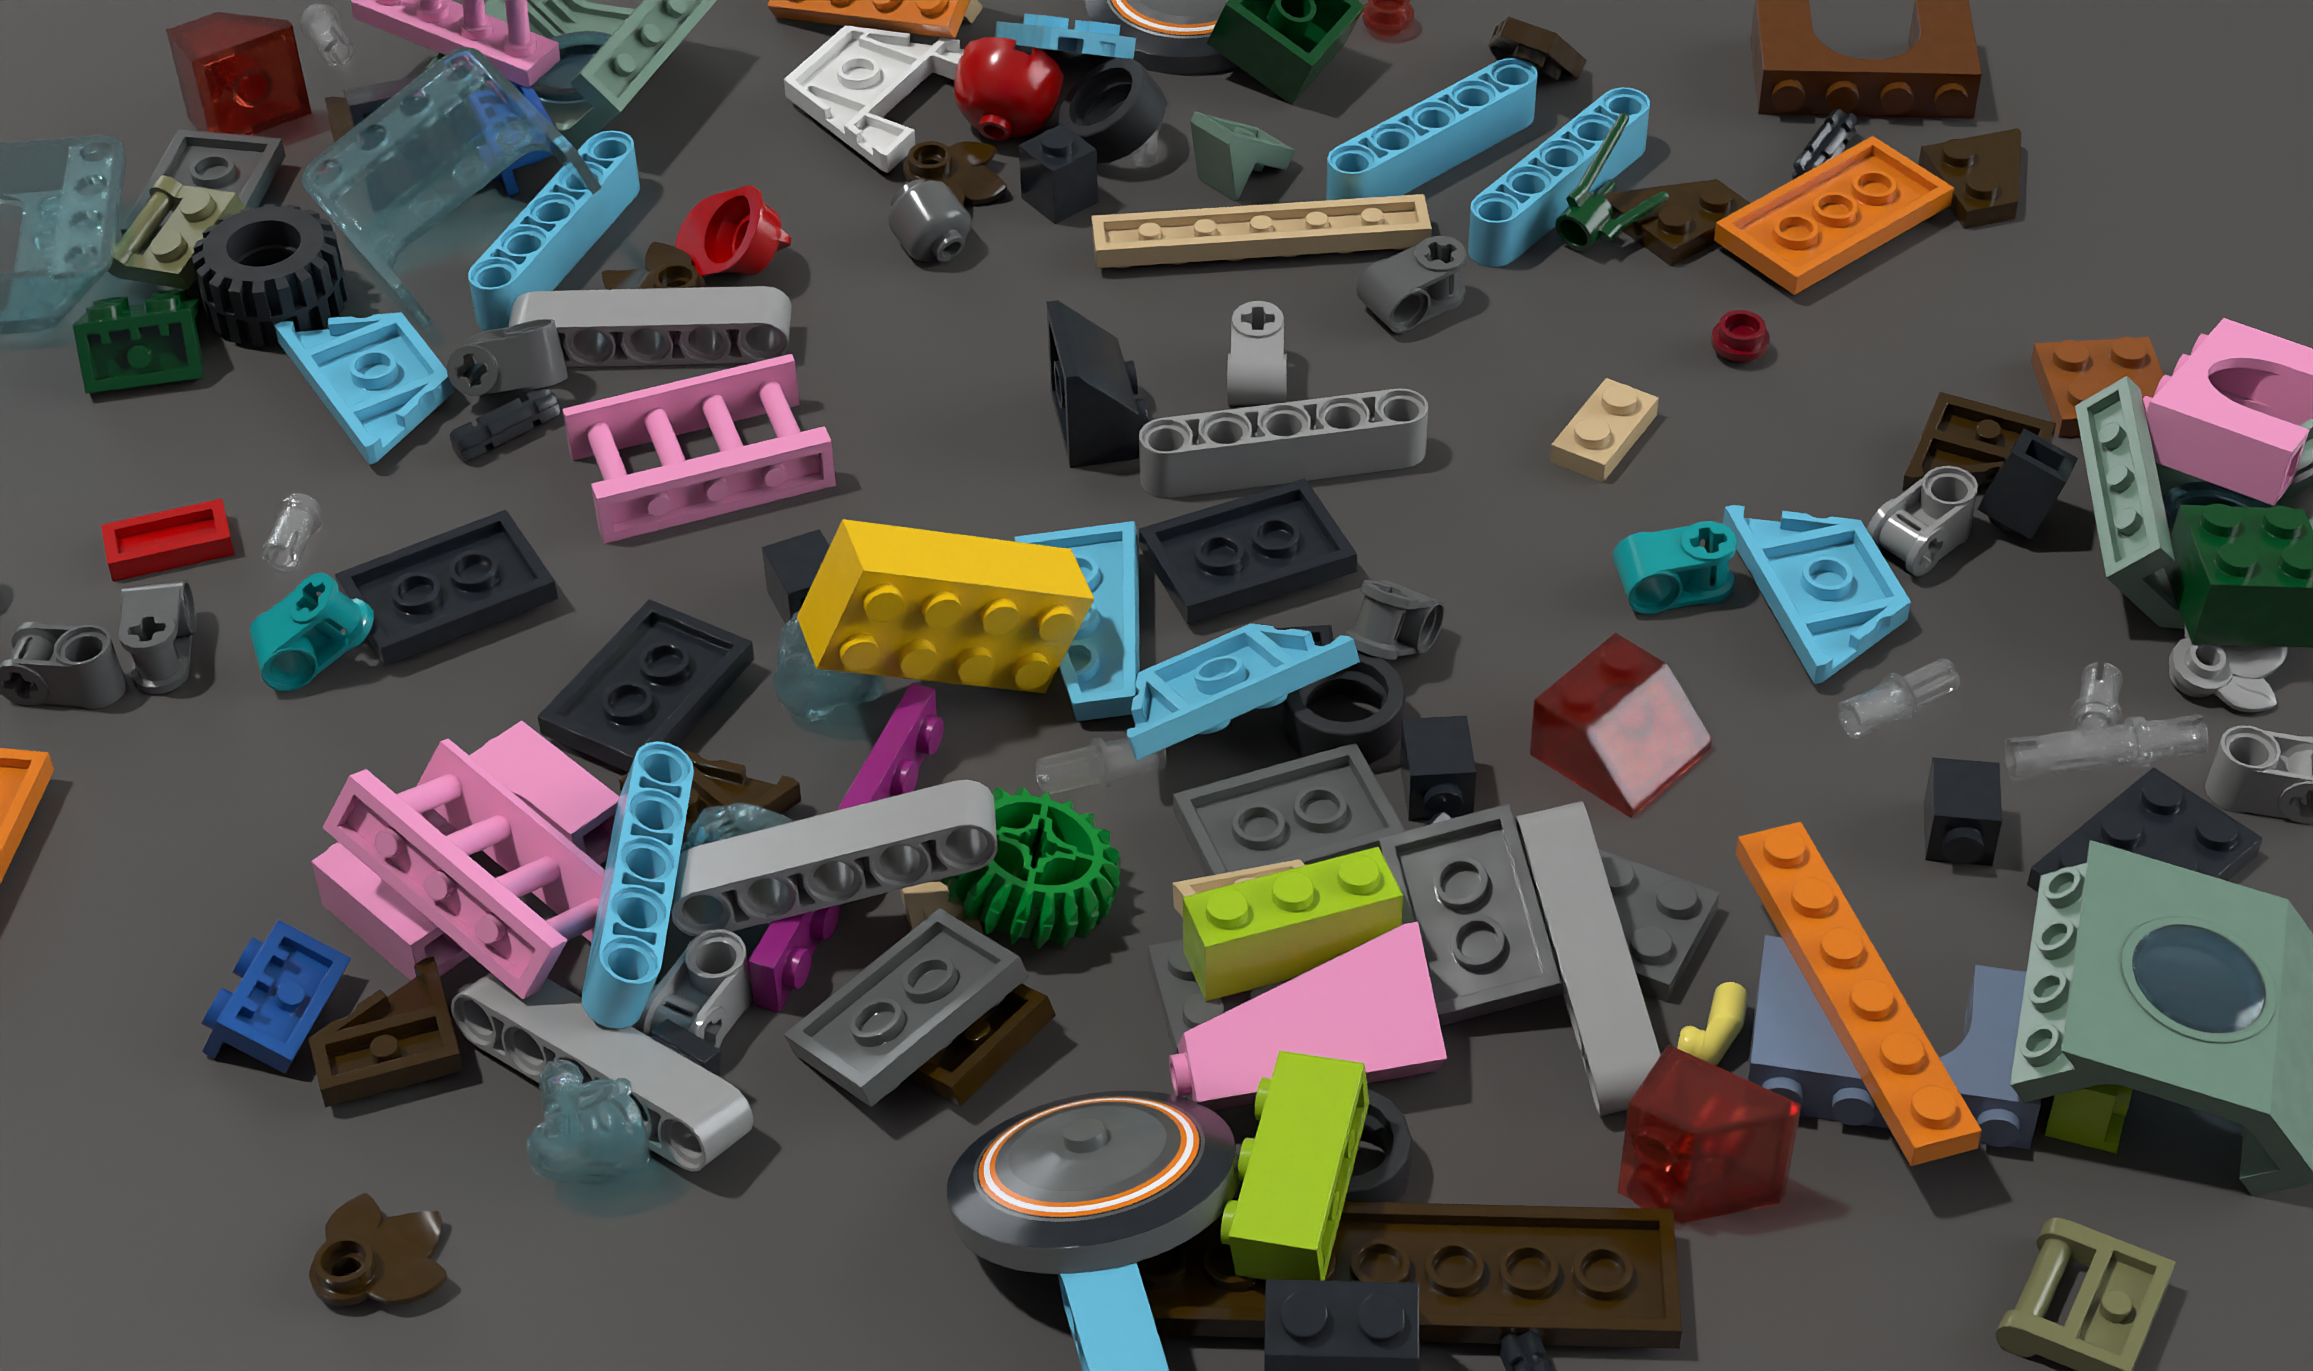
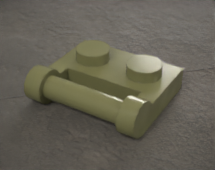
[100,175,245,290]
[1995,1218,2176,1371]

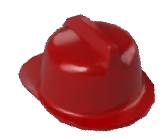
[675,185,792,277]

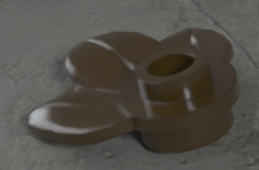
[903,141,1007,206]
[601,242,706,290]
[309,1193,447,1306]

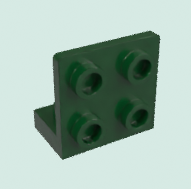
[72,289,205,394]

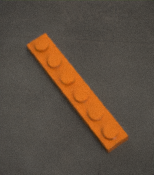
[1735,821,1982,1166]

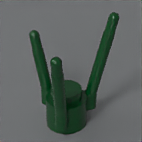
[1555,113,1669,251]

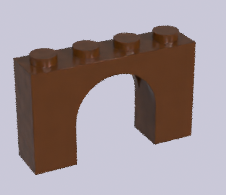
[1750,0,1982,118]

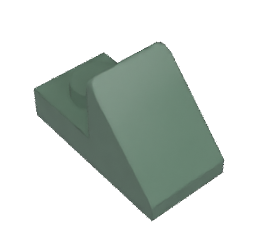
[1190,112,1296,200]

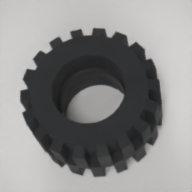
[192,204,348,346]

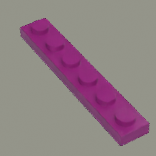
[748,683,944,1013]

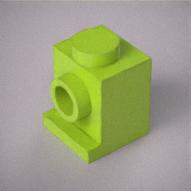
[2045,1084,2133,1154]

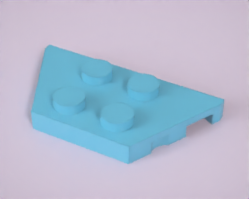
[994,13,1136,59]
[274,312,454,465]
[1723,505,1911,684]
[1127,623,1360,761]

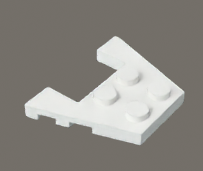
[784,25,964,173]

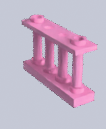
[351,0,560,88]
[562,354,836,544]
[322,738,605,999]

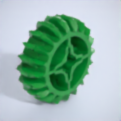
[939,786,1121,950]

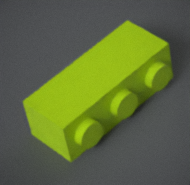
[1183,847,1403,1002]
[1221,1050,1369,1281]

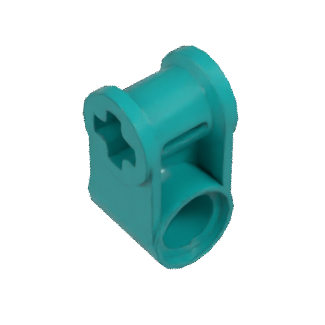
[1612,521,1737,614]
[249,572,374,691]

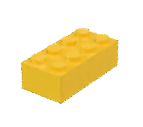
[797,519,1094,693]

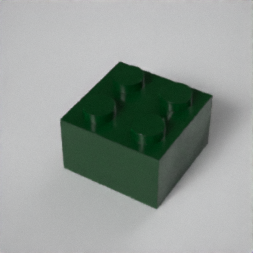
[1207,0,1365,105]
[2164,504,2313,648]

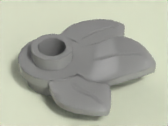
[2169,626,2288,712]

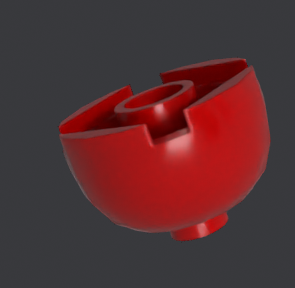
[954,37,1064,141]

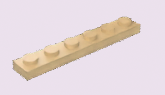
[1092,194,1432,268]

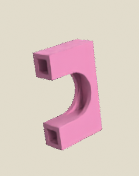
[2143,318,2313,506]
[311,720,619,981]

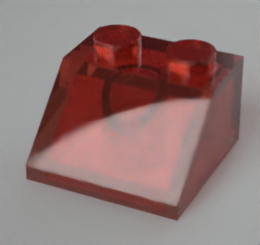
[166,12,312,136]
[1530,633,1712,818]
[1617,1045,1801,1223]

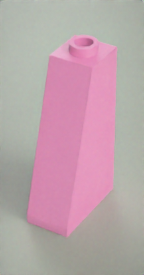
[1169,922,1447,1111]

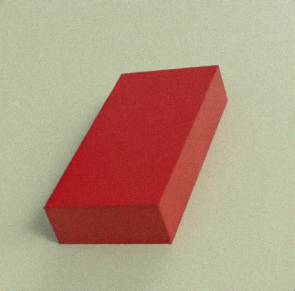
[101,498,235,582]

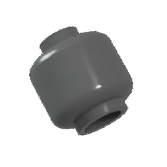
[888,179,971,262]

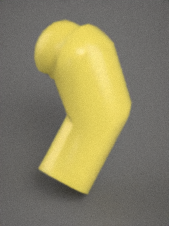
[1676,982,1748,1070]

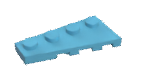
[1014,521,1140,721]

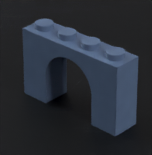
[1744,935,2041,1149]

